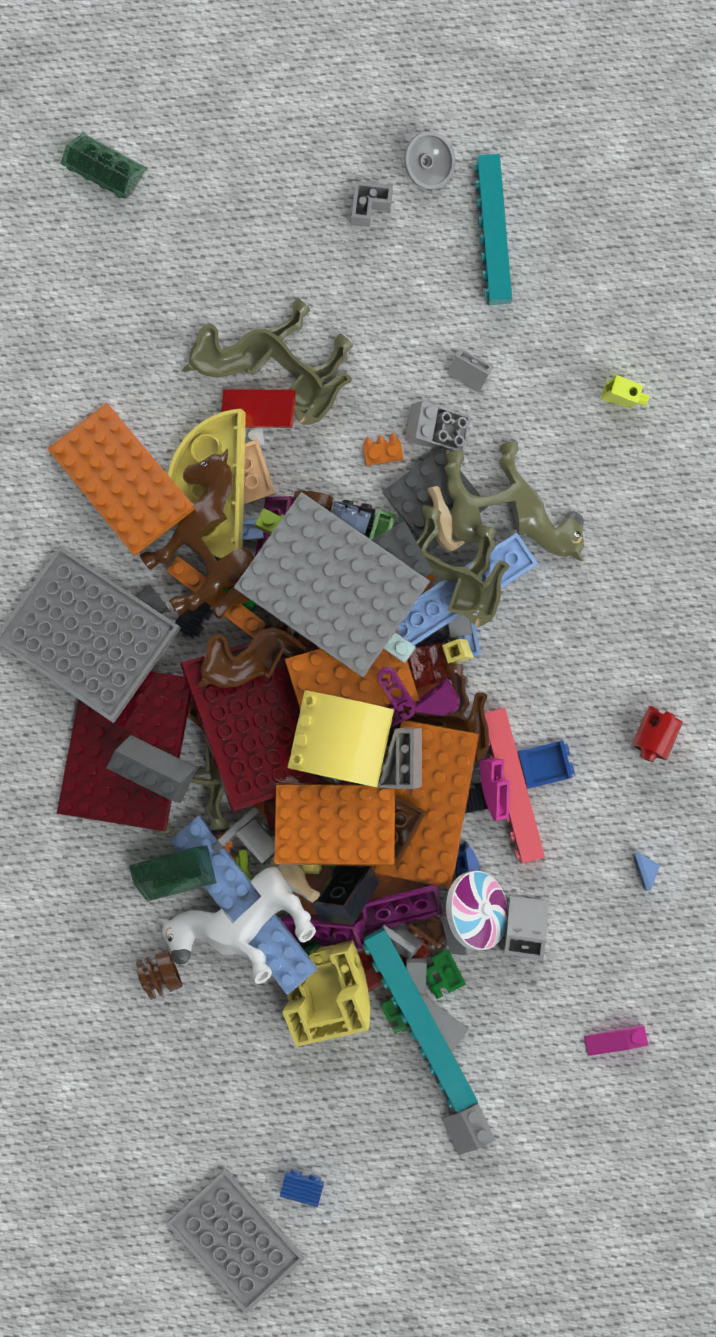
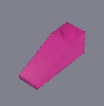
[584,1025,649,1056]

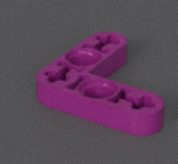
[378,666,416,728]

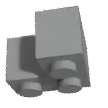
[351,181,393,227]

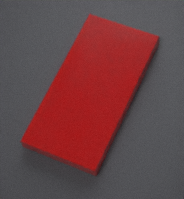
[221,389,296,428]

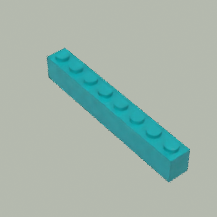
[473,154,512,305]

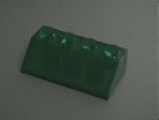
[61,133,147,199]
[129,845,217,902]

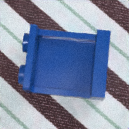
[517,740,575,789]

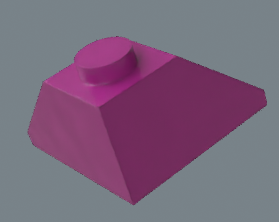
[415,678,460,716]

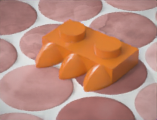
[363,433,404,466]

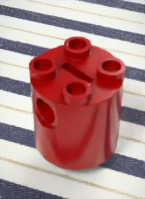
[631,706,683,763]

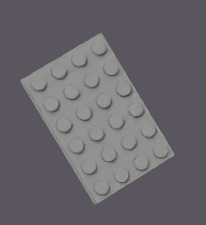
[166,1168,305,1314]

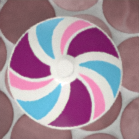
[446,871,508,950]

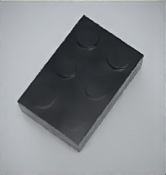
[312,865,379,925]

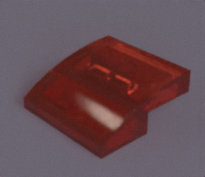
[407,642,450,689]

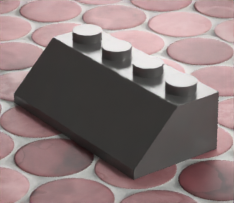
[107,735,197,803]

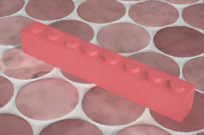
[484,708,545,864]

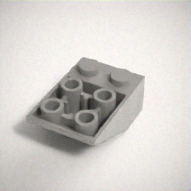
[405,401,470,453]
[503,896,549,960]

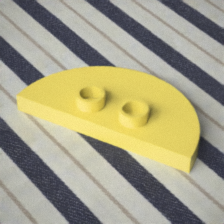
[168,409,246,559]

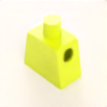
[601,375,649,408]

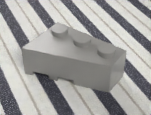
[377,728,422,789]

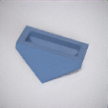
[632,853,660,891]

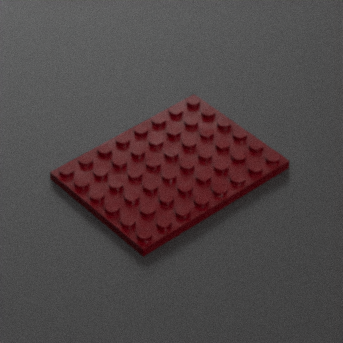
[180,642,326,812]
[56,671,191,832]

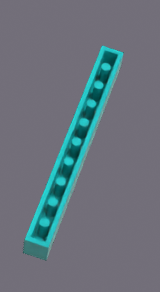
[362,927,478,1113]

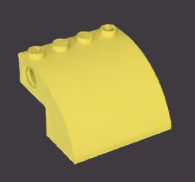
[288,690,394,787]
[282,940,370,1047]

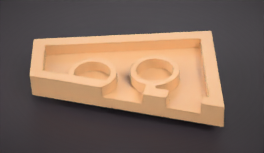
[244,440,276,505]

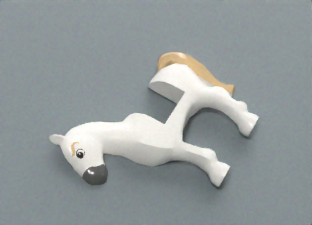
[157,855,320,984]

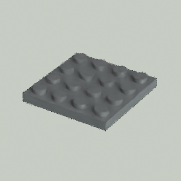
[382,448,488,552]

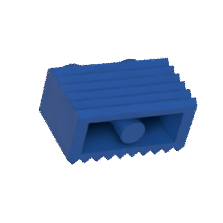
[279,1169,324,1207]

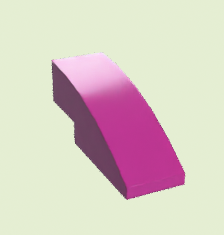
[480,758,510,821]

